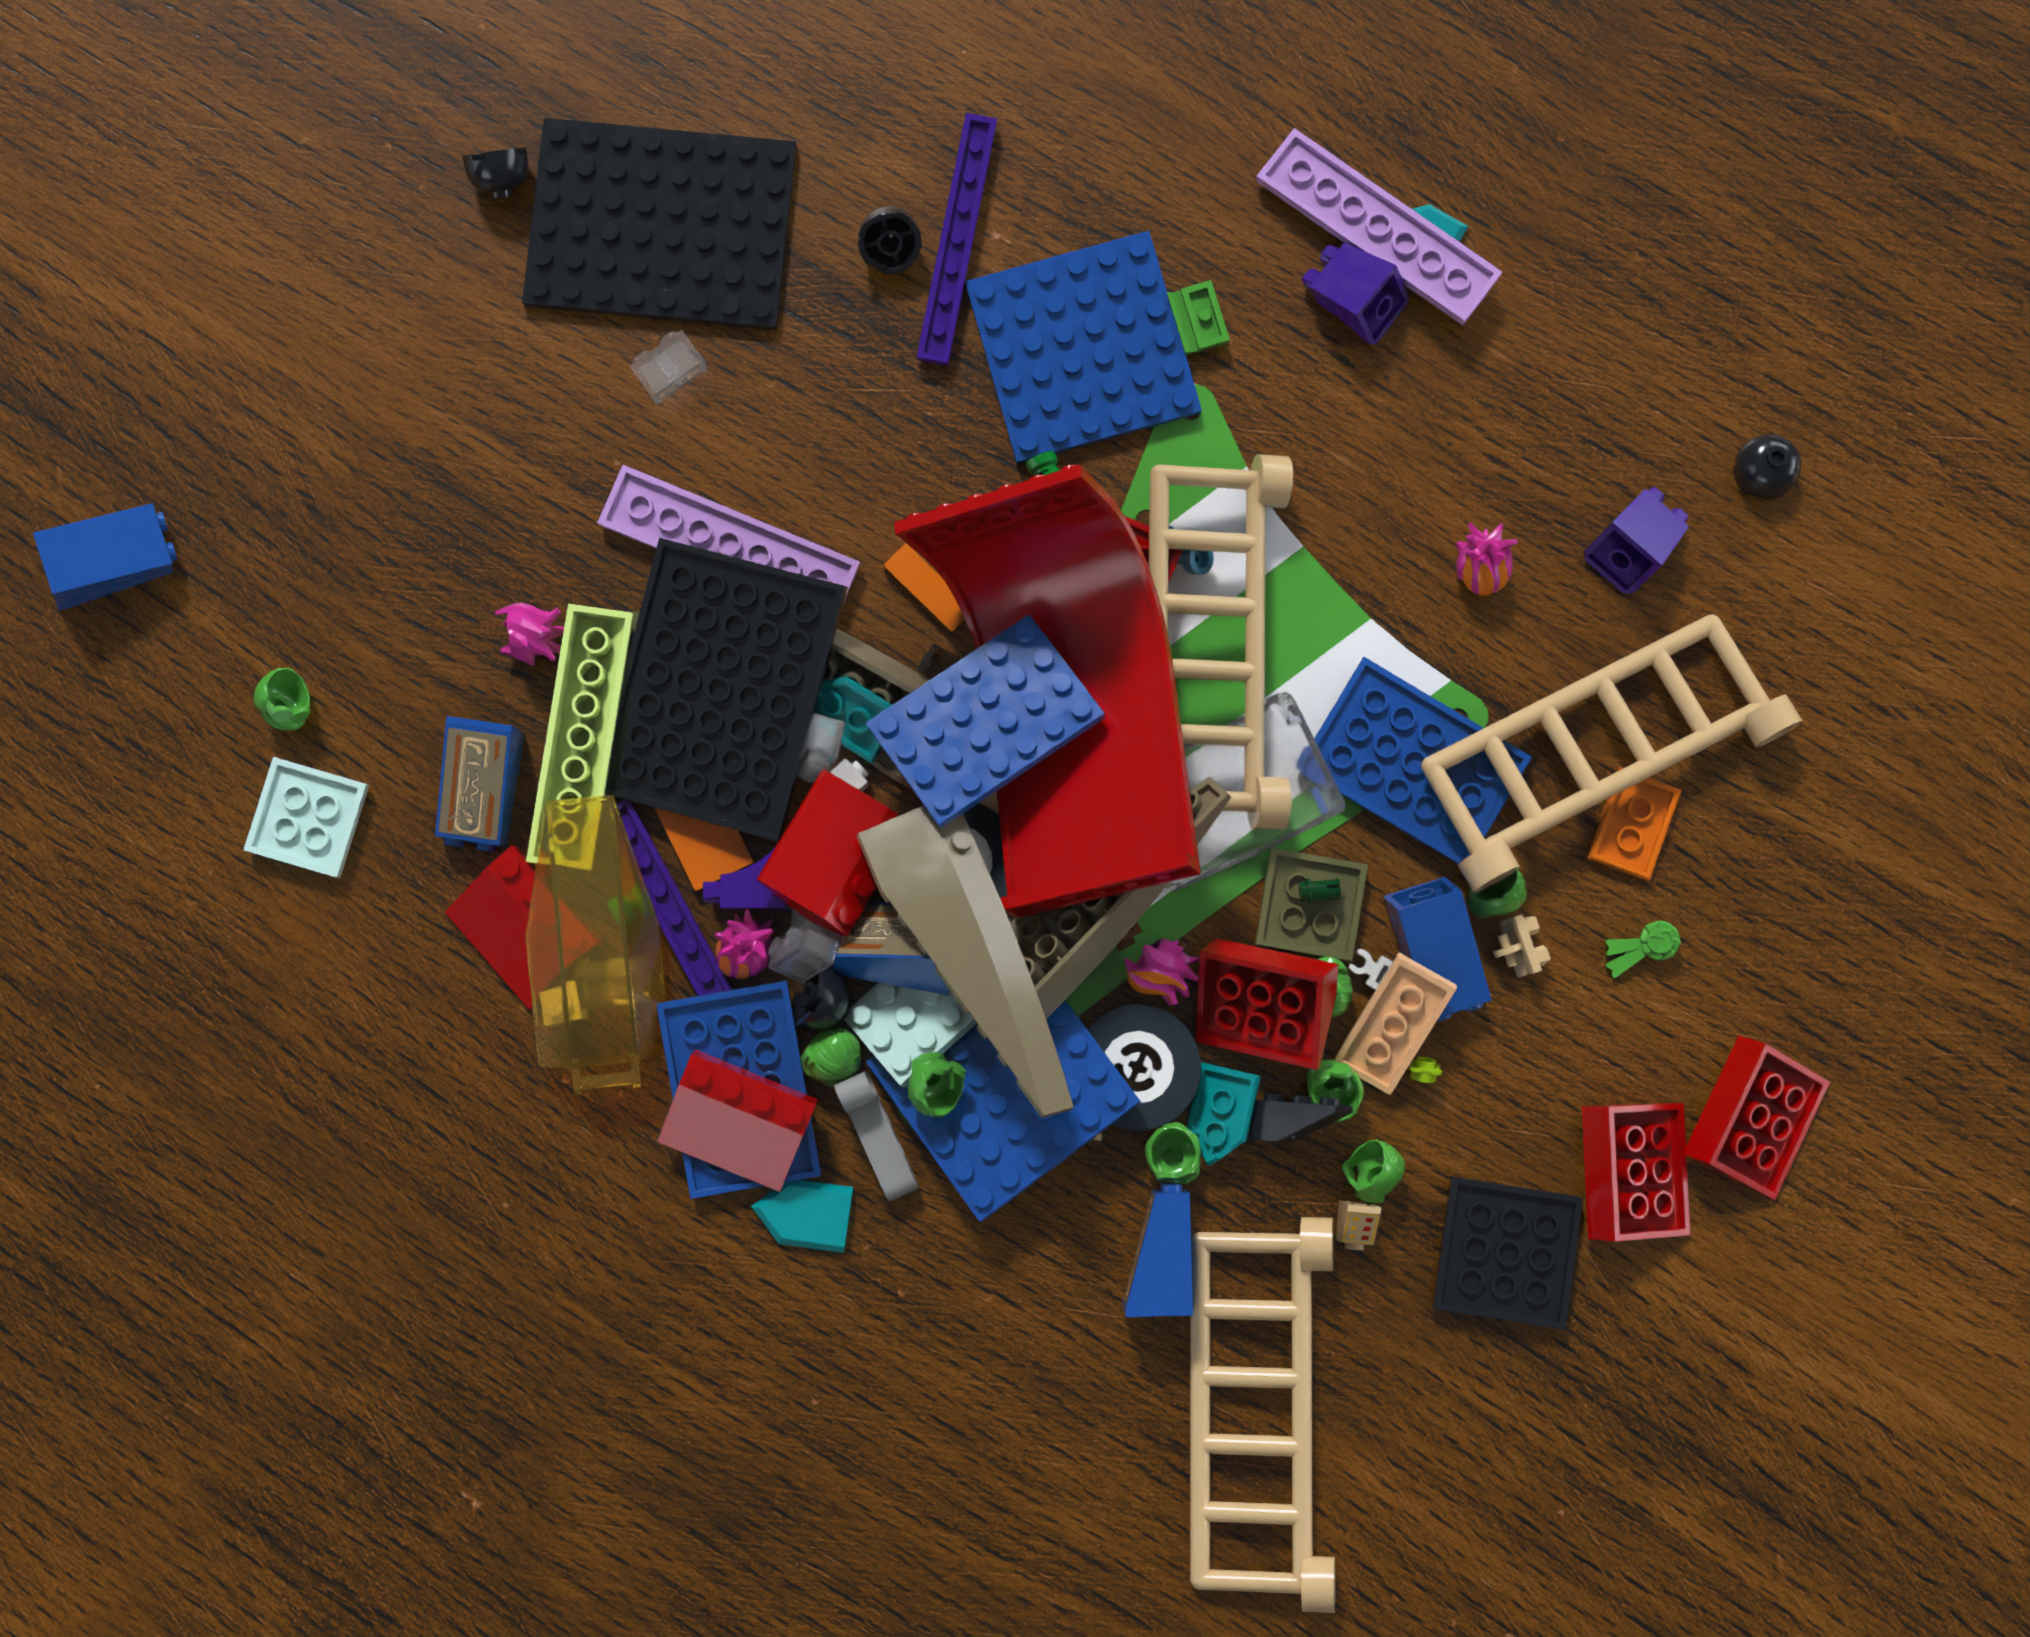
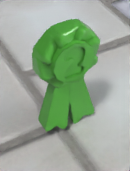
[1605,920,1681,978]

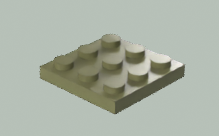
[1254,848,1368,961]

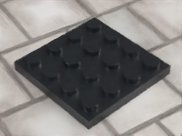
[1432,1176,1583,1330]

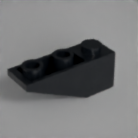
[1249,1093,1353,1142]

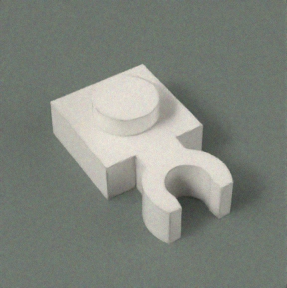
[1347,949,1393,990]

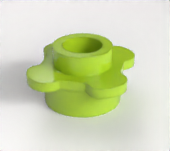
[1409,1057,1442,1083]

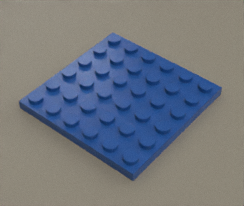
[965,231,1202,465]
[866,1000,1141,1223]

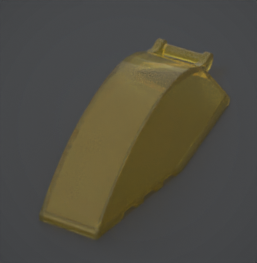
[526,795,666,1095]

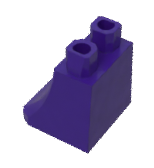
[1302,243,1409,345]
[1584,487,1689,594]
[703,848,795,911]

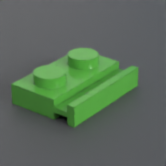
[1167,280,1230,356]

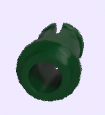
[1299,878,1341,905]

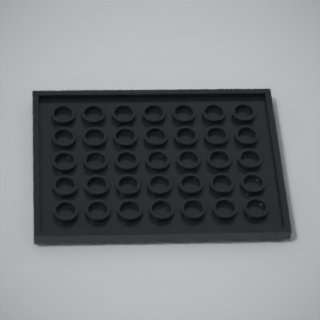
[522,118,797,330]
[605,538,848,841]

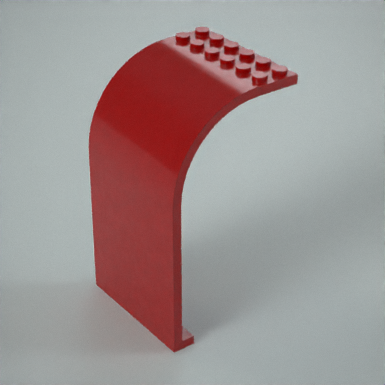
[894,464,1201,919]

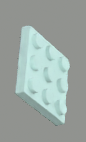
[244,757,370,878]
[843,983,977,1088]

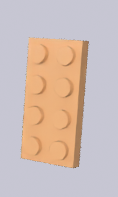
[1334,952,1457,1095]

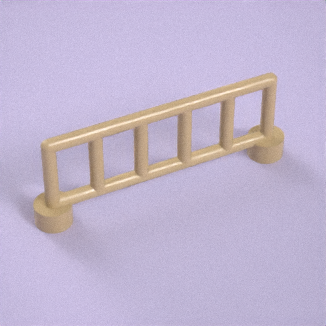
[1149,454,1293,830]
[1421,614,1803,893]
[1190,1217,1336,1613]

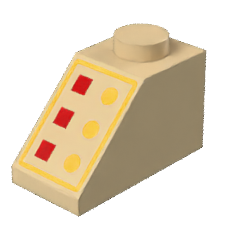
[1336,1200,1381,1250]

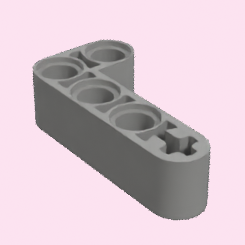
[834,1071,919,1202]

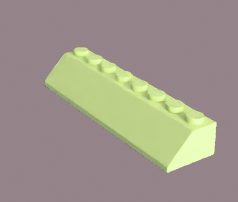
[526,604,634,872]

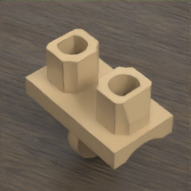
[1493,915,1551,978]

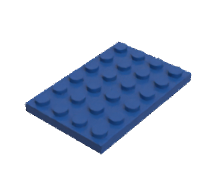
[866,614,1105,829]
[1296,657,1532,865]
[656,980,822,1199]

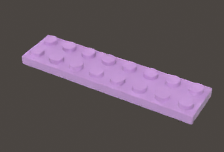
[1256,128,1503,325]
[597,465,861,605]

